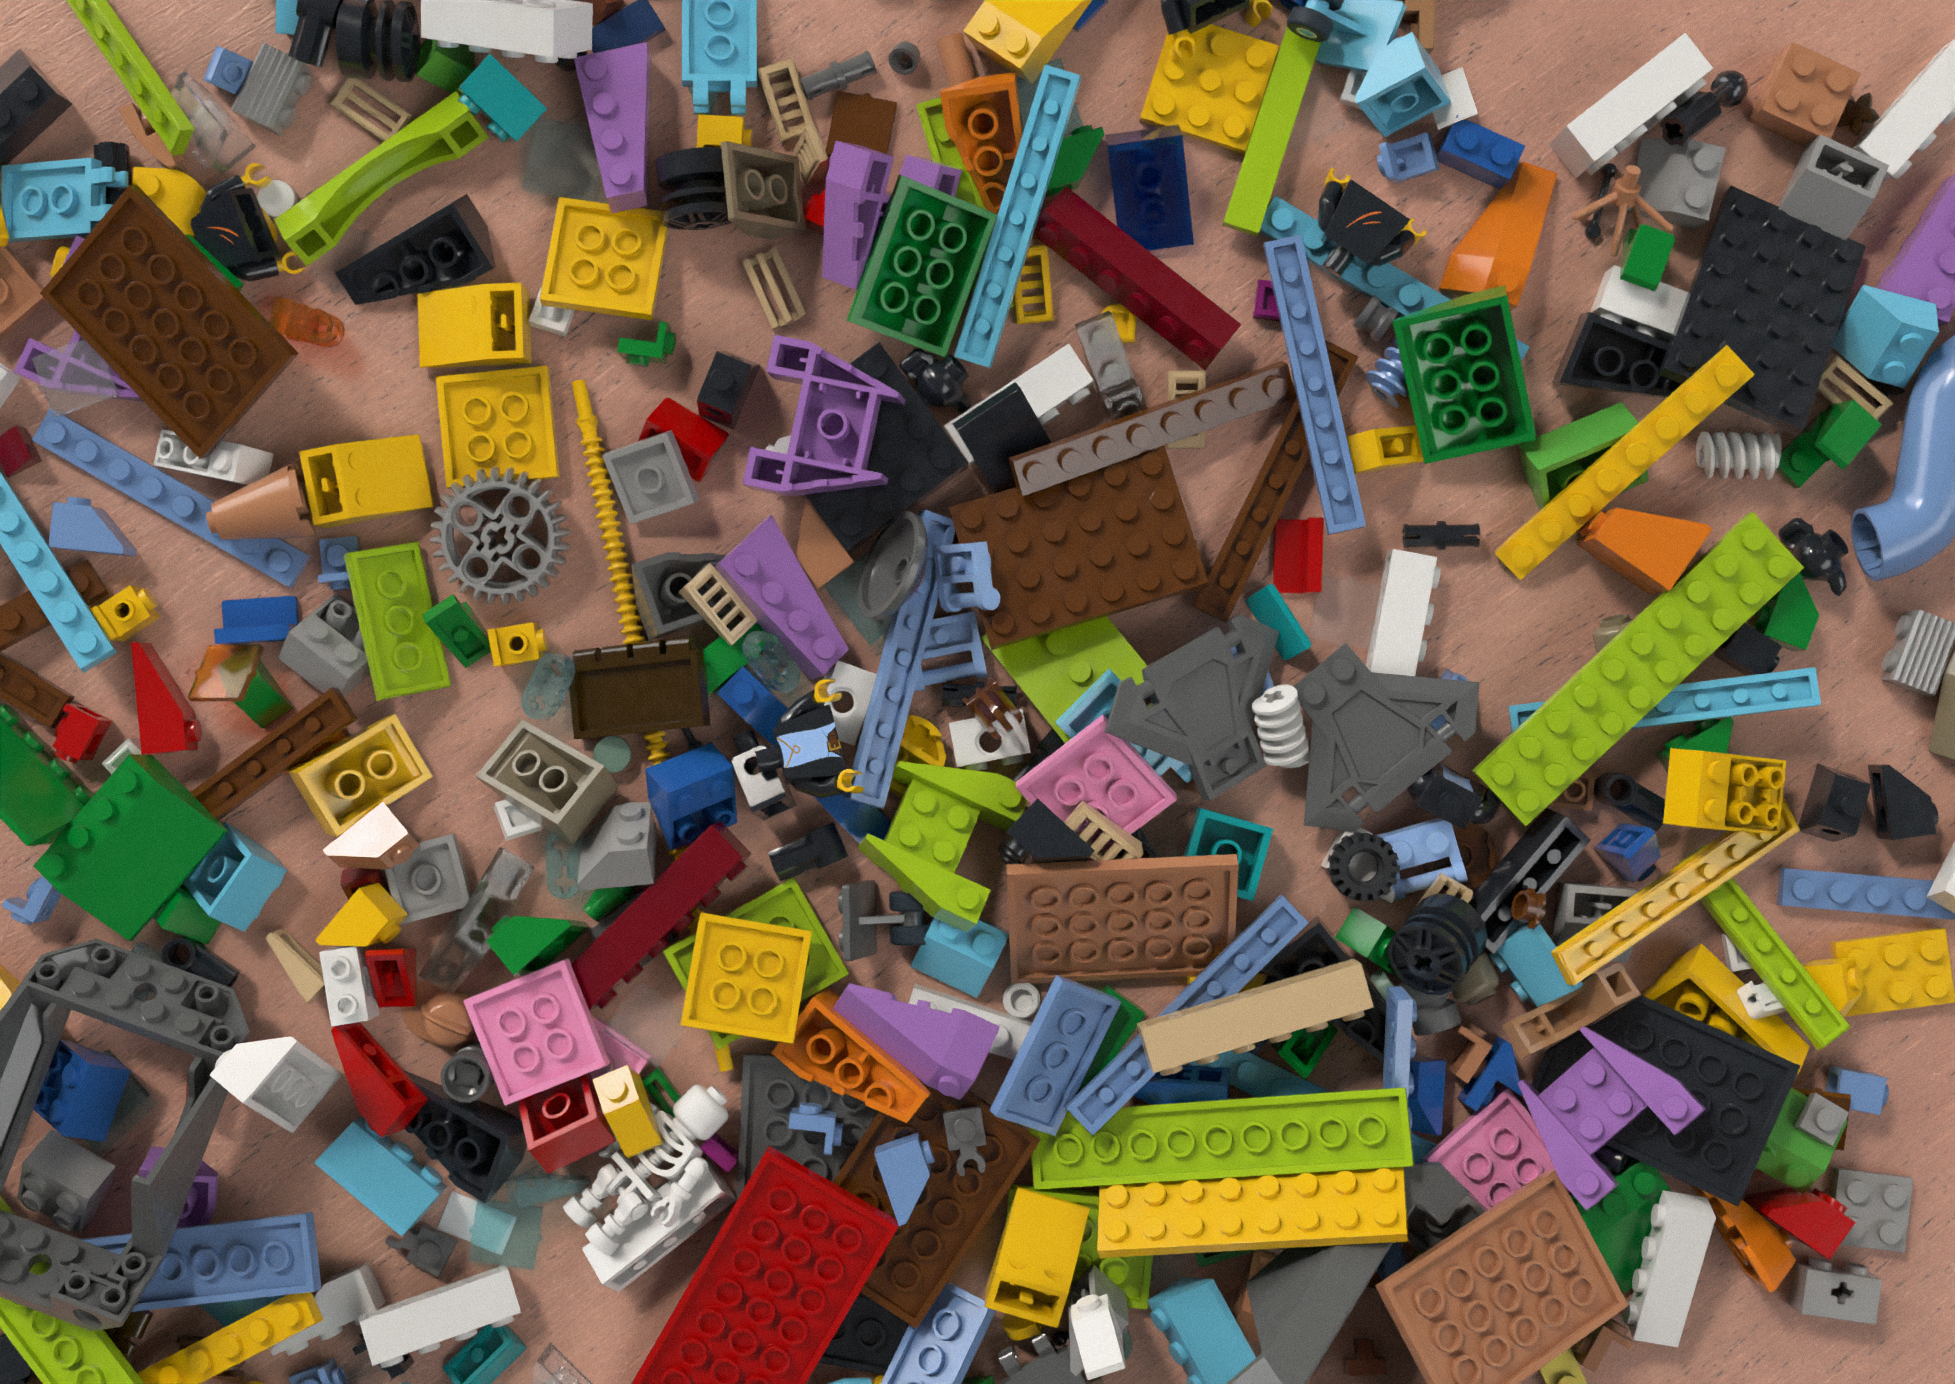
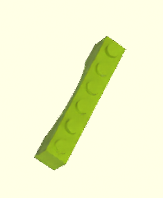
[274,91,489,266]

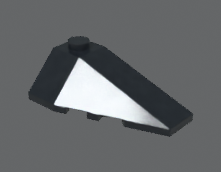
[335,194,496,305]
[403,1070,527,1203]

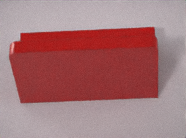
[638,397,729,482]
[1273,517,1324,594]

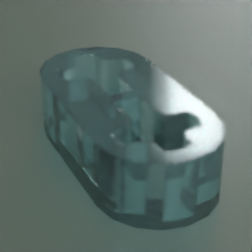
[743,631,800,693]
[521,653,575,719]
[545,833,582,899]

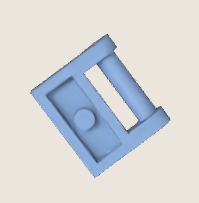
[933,541,1000,612]
[915,611,988,692]
[1377,818,1468,901]

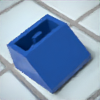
[645,743,737,850]
[33,1039,131,1142]

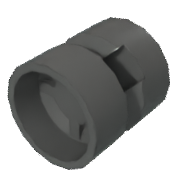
[1399,982,1462,1036]
[441,1042,495,1102]

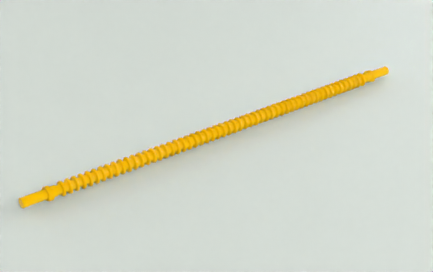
[571,379,734,1072]

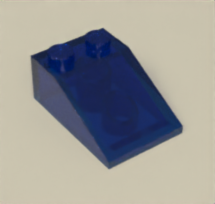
[1105,124,1194,251]

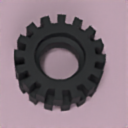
[1327,832,1400,902]

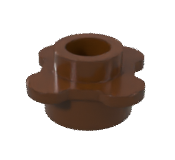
[1511,888,1547,929]

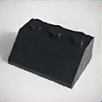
[0,49,72,171]
[998,798,1095,865]

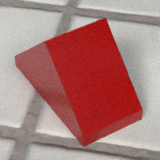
[365,948,417,1008]

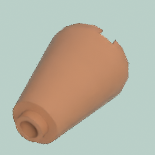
[206,463,318,540]

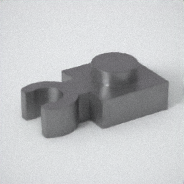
[943,1105,987,1176]
[385,1224,458,1277]

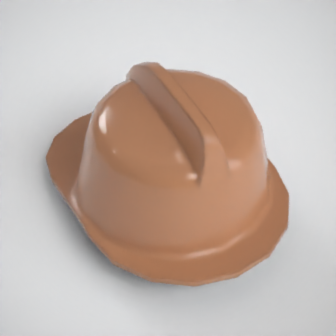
[401,980,479,1052]

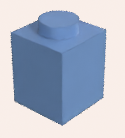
[1825,1065,1889,1115]

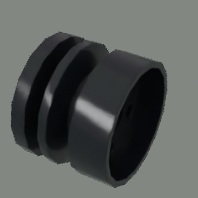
[336,0,420,82]
[656,147,732,230]
[1388,894,1488,995]

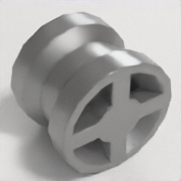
[1353,295,1398,342]

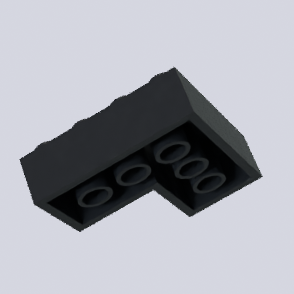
[805,342,968,554]

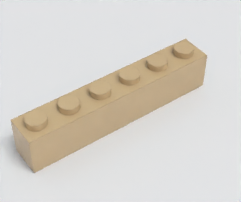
[1136,959,1374,1076]

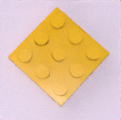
[1139,24,1279,154]
[540,197,669,320]
[436,366,560,489]
[680,912,812,1044]

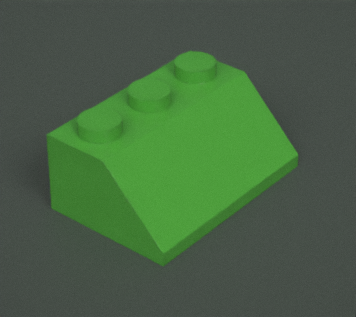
[1519,402,1649,511]
[1756,1088,1847,1194]

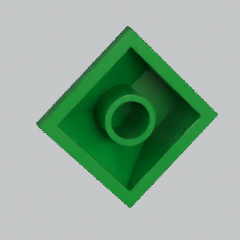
[486,916,590,976]

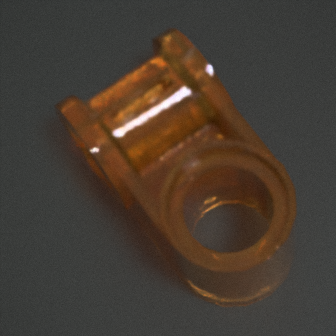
[269,296,345,347]

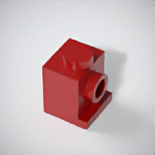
[52,703,113,763]

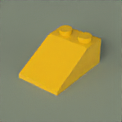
[963,0,1092,85]
[287,713,433,837]

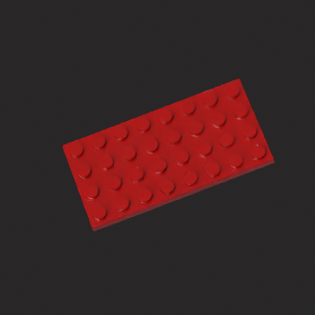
[631,1146,899,1384]

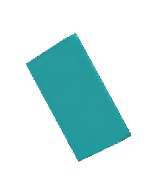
[1245,584,1312,660]
[442,1324,527,1384]

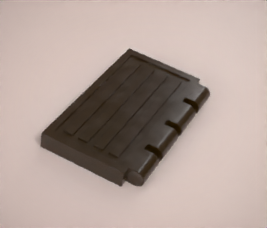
[567,636,711,739]

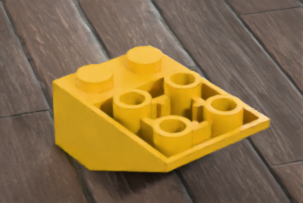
[417,283,532,368]
[299,434,434,529]
[1663,748,1786,835]
[985,1186,1090,1328]

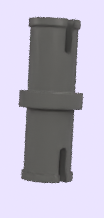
[799,50,877,101]

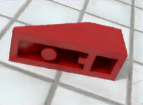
[131,642,202,754]
[331,1022,428,1138]

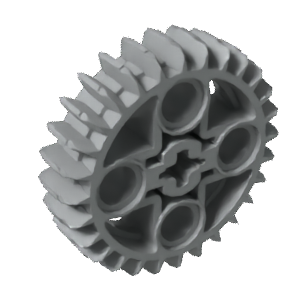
[430,466,571,605]

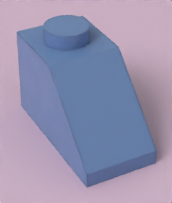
[48,497,137,557]
[874,1132,935,1226]

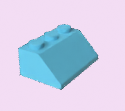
[314,1116,447,1237]
[1147,1277,1256,1384]

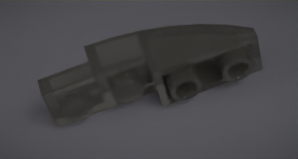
[1074,311,1147,422]
[418,847,535,994]

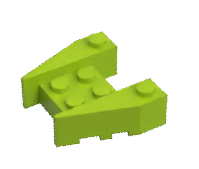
[858,761,1028,933]

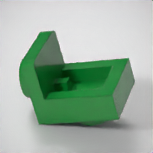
[617,321,676,367]

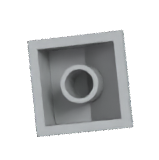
[1627,139,1726,229]
[577,802,658,891]

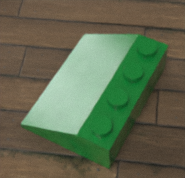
[846,175,997,357]
[1393,285,1537,464]
[0,704,94,846]
[33,754,228,941]
[1569,1156,1672,1294]

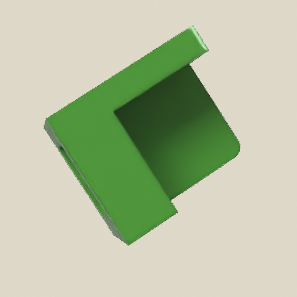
[416,38,475,94]

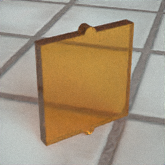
[187,644,264,702]

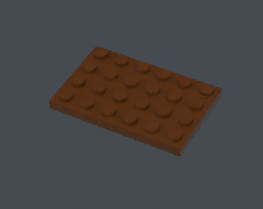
[40,185,299,459]
[949,445,1208,650]
[832,1080,1041,1329]

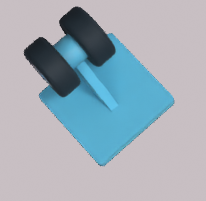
[1287,0,1406,72]

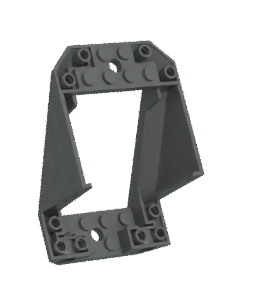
[0,939,250,1331]
[1226,1162,1488,1384]

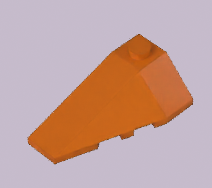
[940,72,1024,225]
[1438,161,1558,311]
[771,987,931,1123]
[1690,1184,1796,1293]

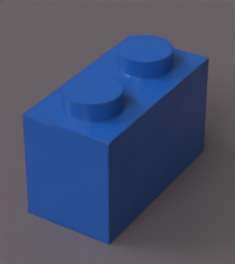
[1436,115,1525,190]

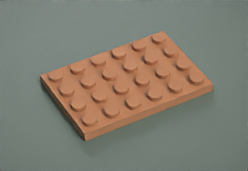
[1006,854,1238,984]
[1375,1169,1629,1384]

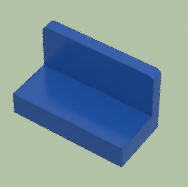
[214,596,299,645]

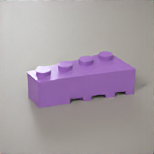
[574,42,651,213]
[1875,174,1955,327]
[714,515,849,680]

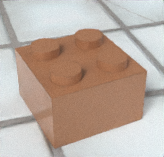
[1747,42,1861,147]

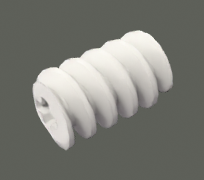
[1696,431,1782,480]
[1252,684,1310,768]

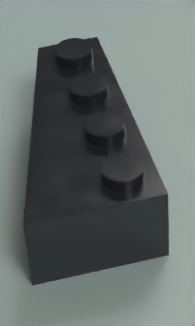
[1552,312,1682,398]
[1262,916,1412,1063]

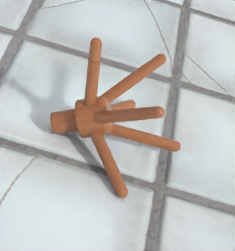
[1572,165,1674,257]

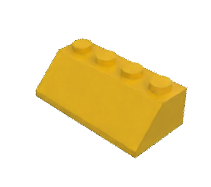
[1642,943,1810,1074]

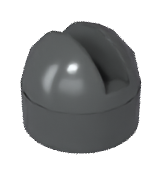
[888,41,920,75]

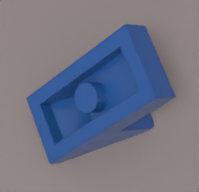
[1457,1036,1522,1111]

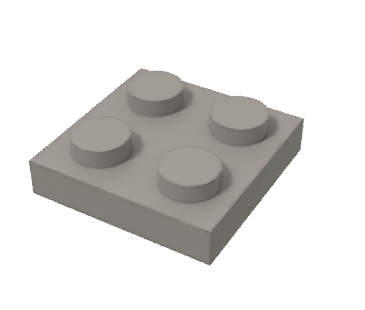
[602,430,700,524]
[385,833,474,925]
[1831,1167,1913,1253]

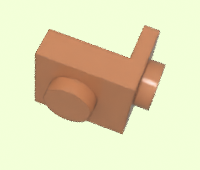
[1448,1021,1492,1083]
[1573,1319,1635,1373]

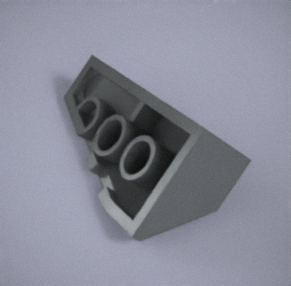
[631,552,733,641]

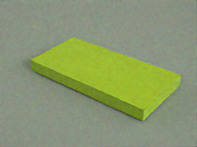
[344,542,451,701]

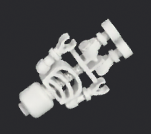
[563,1084,728,1255]

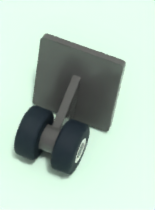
[838,880,930,961]

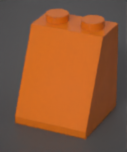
[1576,507,1713,595]

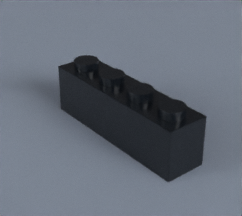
[1468,808,1591,954]

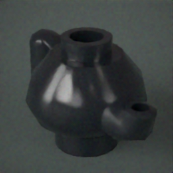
[899,349,971,414]
[1778,518,1849,596]

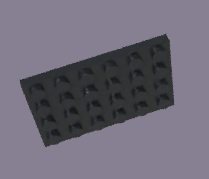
[1658,185,1866,436]
[1523,973,1800,1207]

